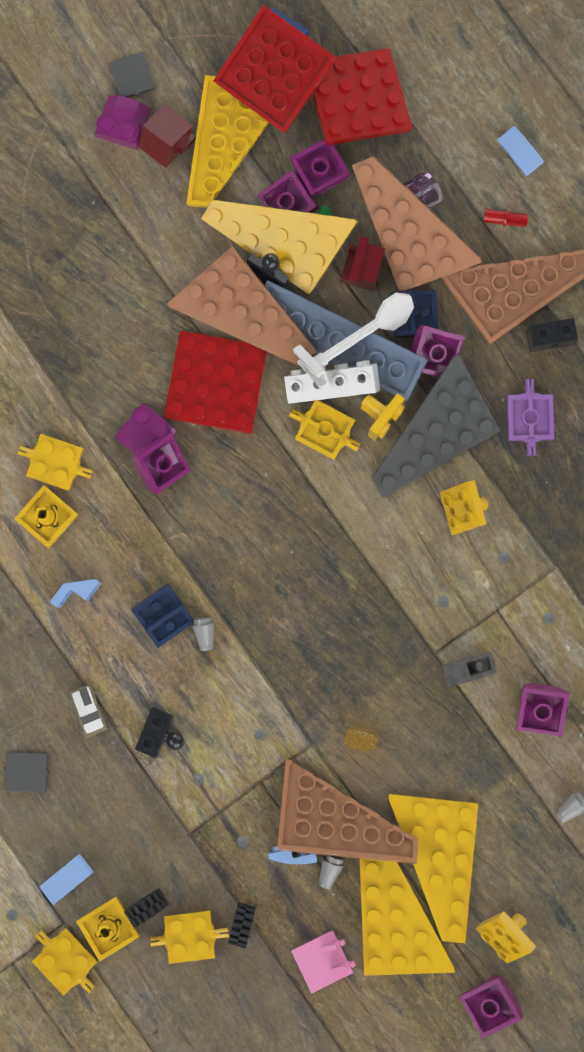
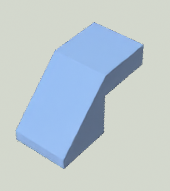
[50,579,102,608]
[39,854,94,905]

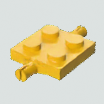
[289,400,361,460]
[18,434,93,491]
[150,910,229,964]
[32,928,98,996]

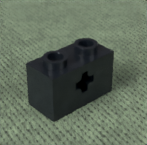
[526,318,578,352]

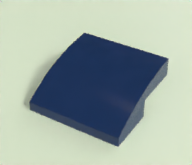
[390,290,439,337]
[131,583,194,648]

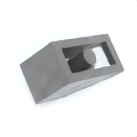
[442,651,496,687]

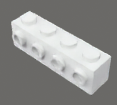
[284,360,380,404]

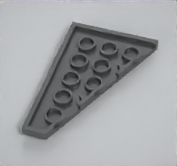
[372,354,500,498]

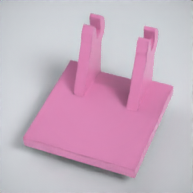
[291,930,356,994]

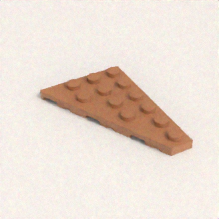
[352,156,482,291]
[167,247,318,366]
[440,249,584,345]
[277,759,418,864]

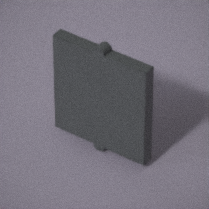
[109,52,155,98]
[4,753,49,792]

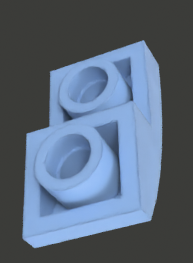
[497,126,544,176]
[268,846,318,864]

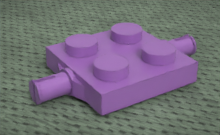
[507,379,554,456]

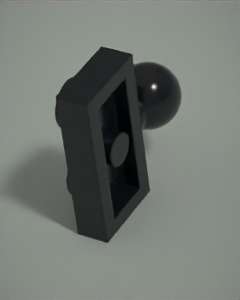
[246,253,289,288]
[135,707,184,758]

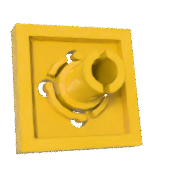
[440,480,488,535]
[14,485,79,549]
[76,896,140,962]
[476,911,536,963]

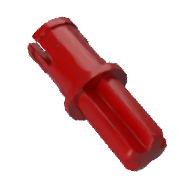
[483,208,528,227]

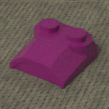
[95,95,151,150]
[290,140,350,197]
[257,170,318,213]
[410,325,465,377]
[114,403,177,453]
[132,432,191,495]
[516,683,570,737]
[458,975,523,1039]

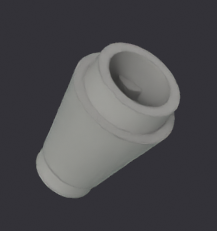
[192,617,215,651]
[555,791,584,823]
[318,855,344,889]

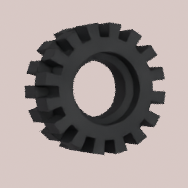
[124,888,169,928]
[228,902,256,949]

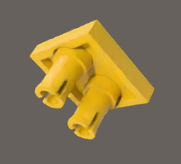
[360,393,405,441]

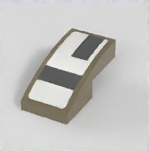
[69,684,108,738]

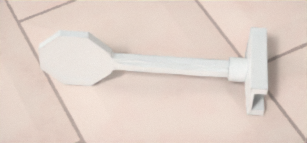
[293,292,414,389]

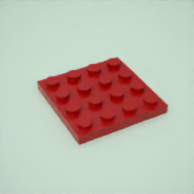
[213,4,337,134]
[312,48,412,146]
[164,331,267,434]

